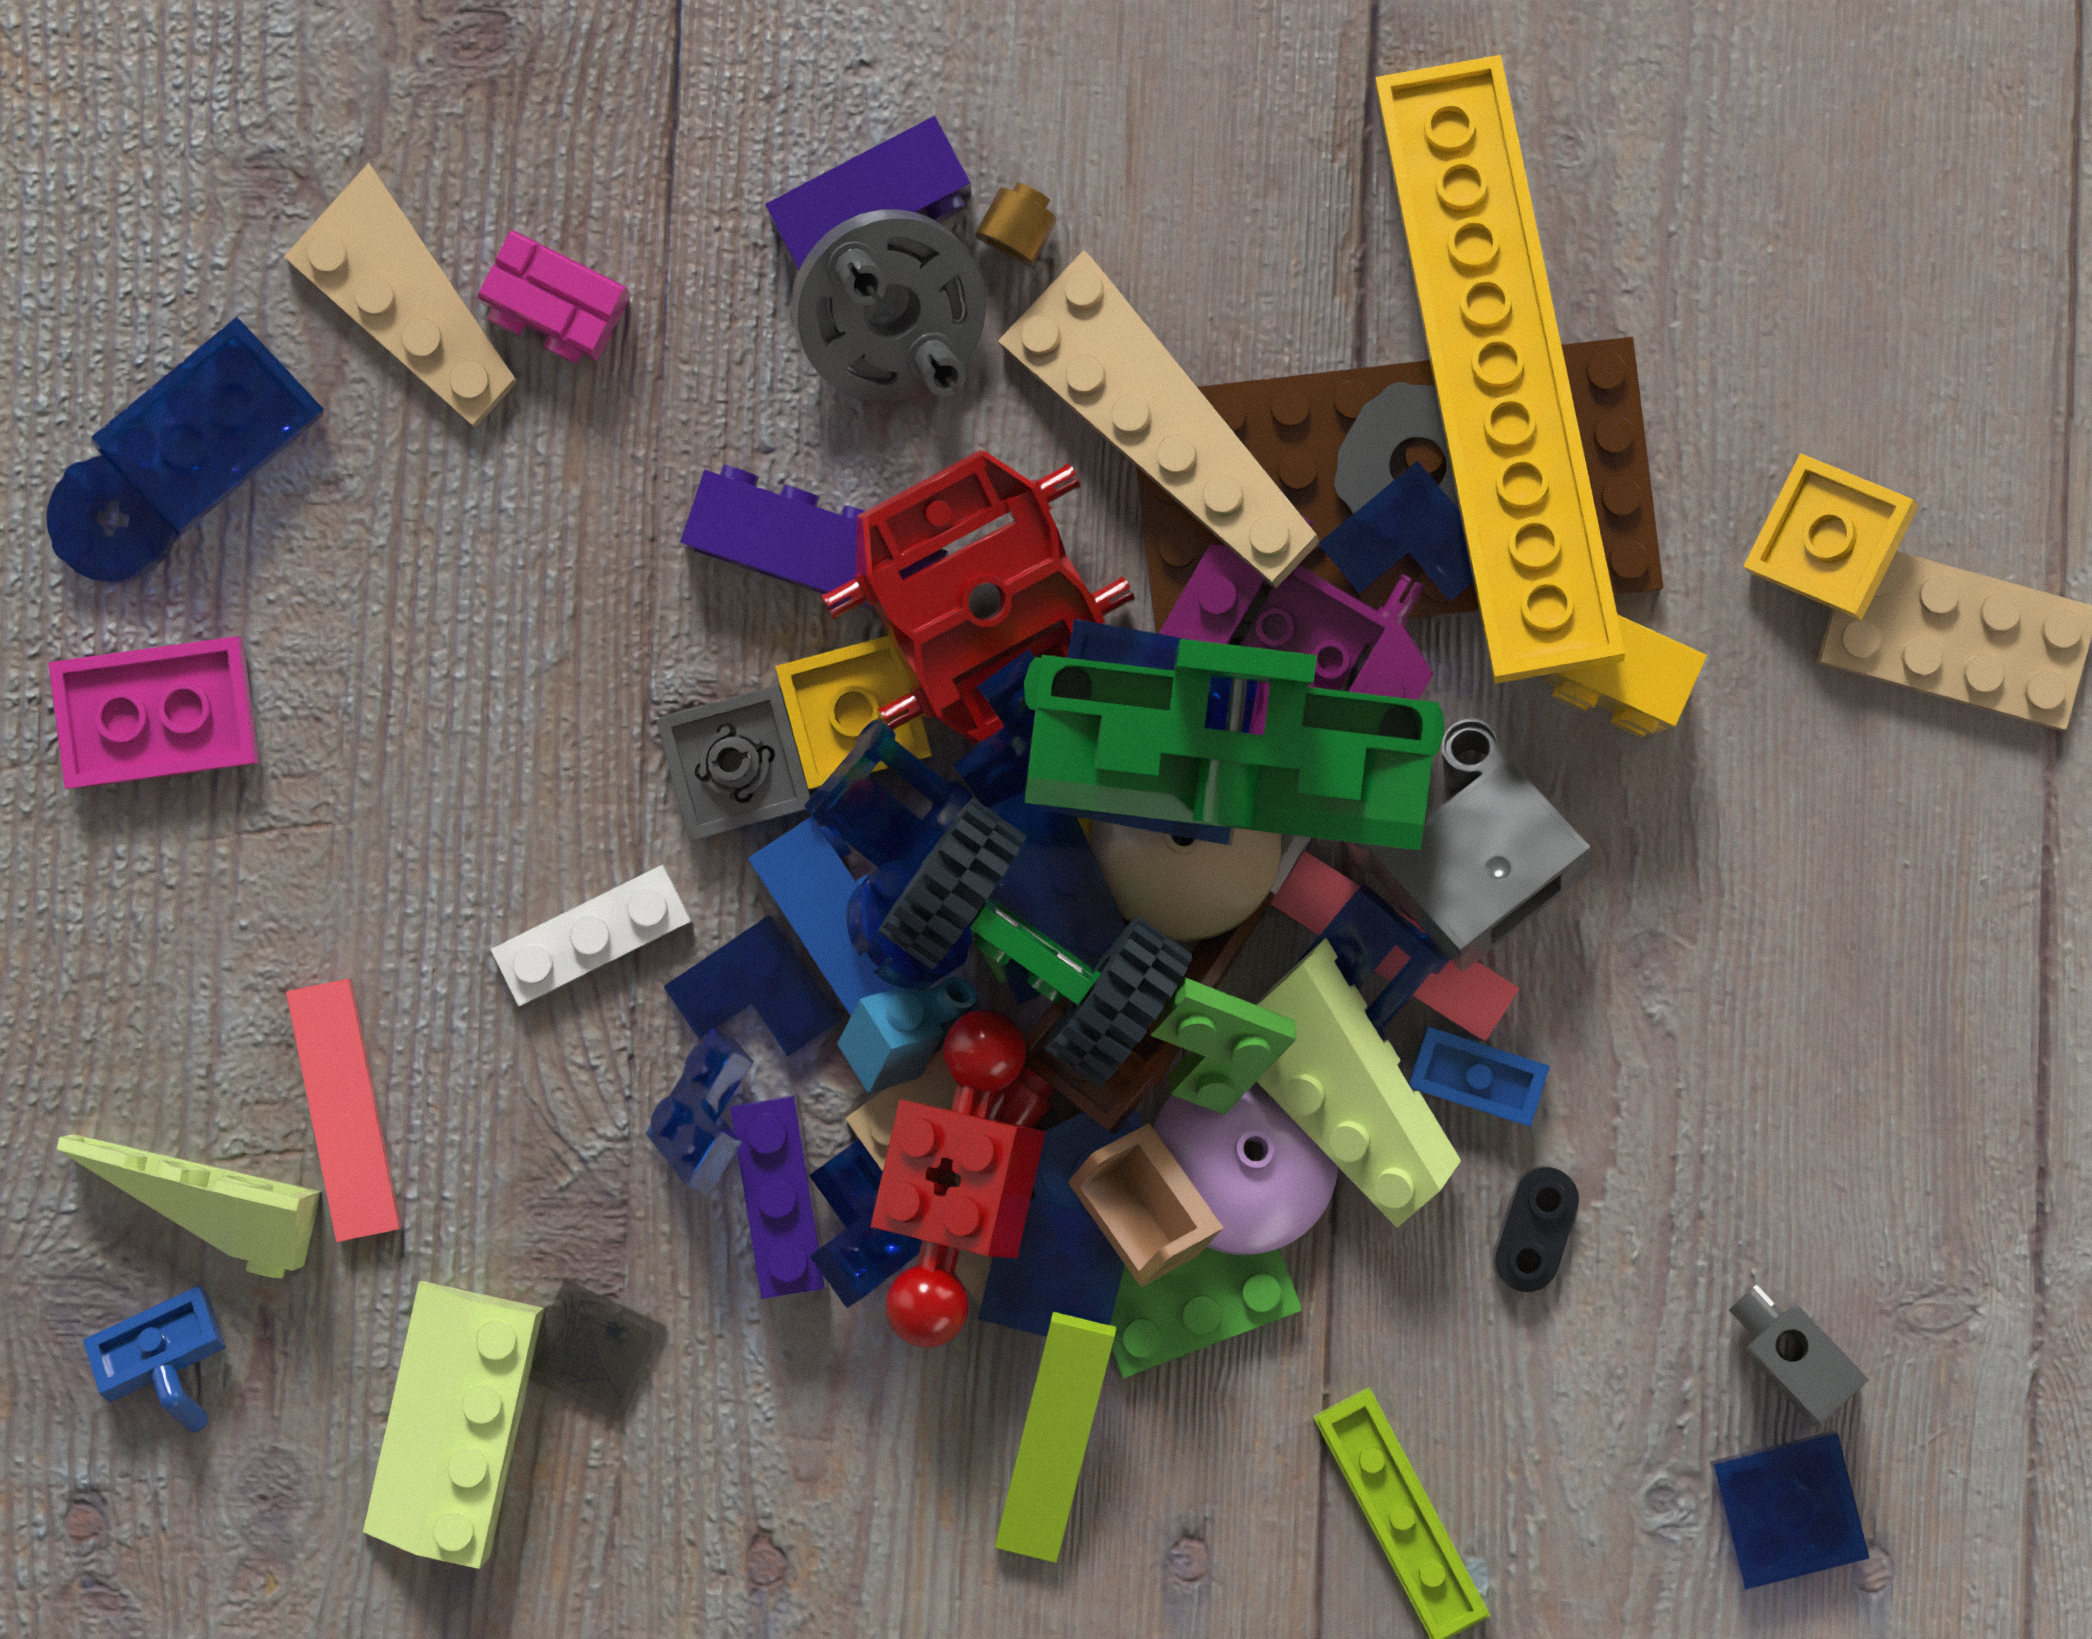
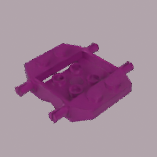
[1140,514,1434,735]

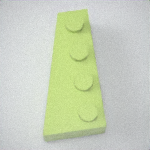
[1254,938,1461,1228]

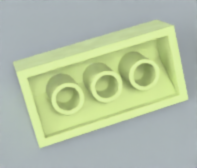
[363,1281,545,1569]

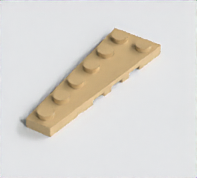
[998,250,1320,589]

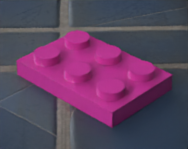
[48,636,260,790]

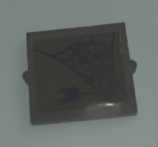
[528,1278,666,1422]

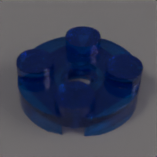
[47,455,179,584]
[846,859,972,989]

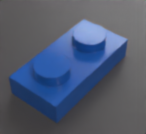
[1408,1026,1550,1127]

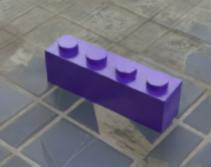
[680,465,949,612]

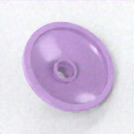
[1153,1082,1338,1255]

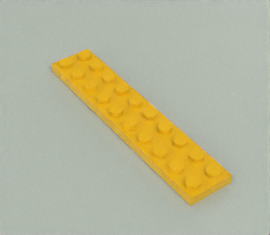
[1375,55,1625,684]

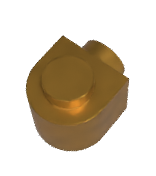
[976,182,1056,268]

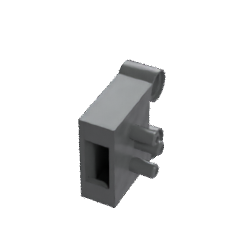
[1344,719,1591,972]

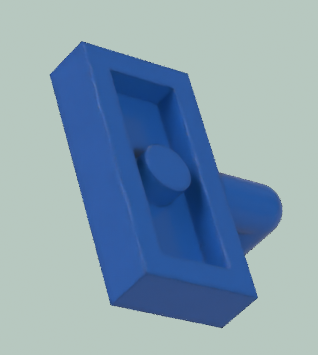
[83,1285,226,1432]

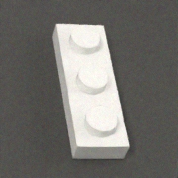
[491,864,693,1006]

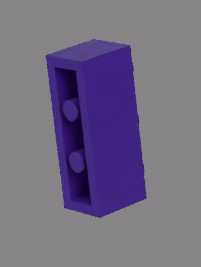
[765,115,972,272]
[730,1094,829,1299]

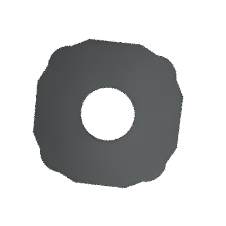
[1334,382,1464,550]

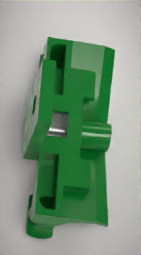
[1024,639,1445,851]

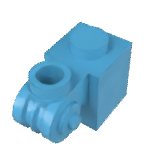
[837,976,979,1094]

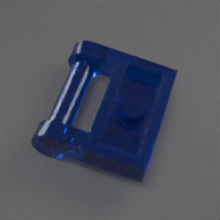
[804,719,973,886]
[1293,883,1450,1040]

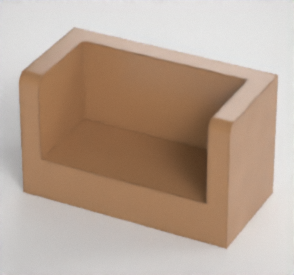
[1068,1123,1223,1288]

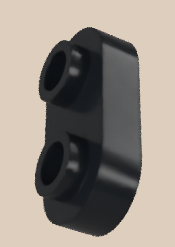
[1493,1166,1579,1292]

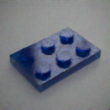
[91,316,324,537]
[940,792,1126,1006]

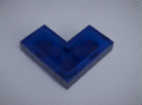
[1318,461,1474,601]
[952,649,1035,813]
[663,915,841,1056]
[646,1027,754,1196]
[809,1139,922,1308]

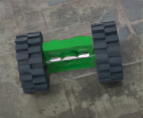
[878,798,1192,1088]

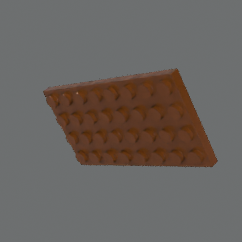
[1136,337,1663,640]

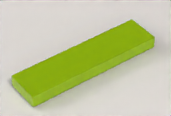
[994,1312,1116,1563]
[1313,1386,1491,1639]

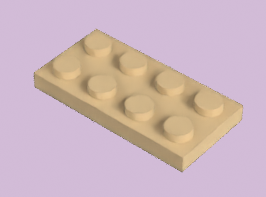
[1816,551,2092,731]

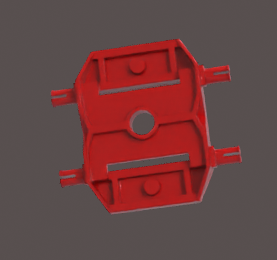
[820,450,1135,744]

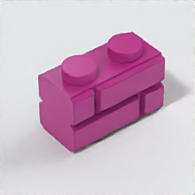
[477,230,631,365]

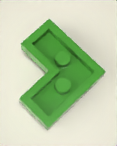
[1150,977,1297,1115]

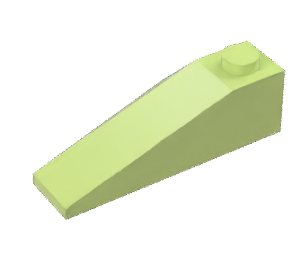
[57,1134,321,1278]

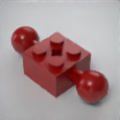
[870,1010,1046,1348]

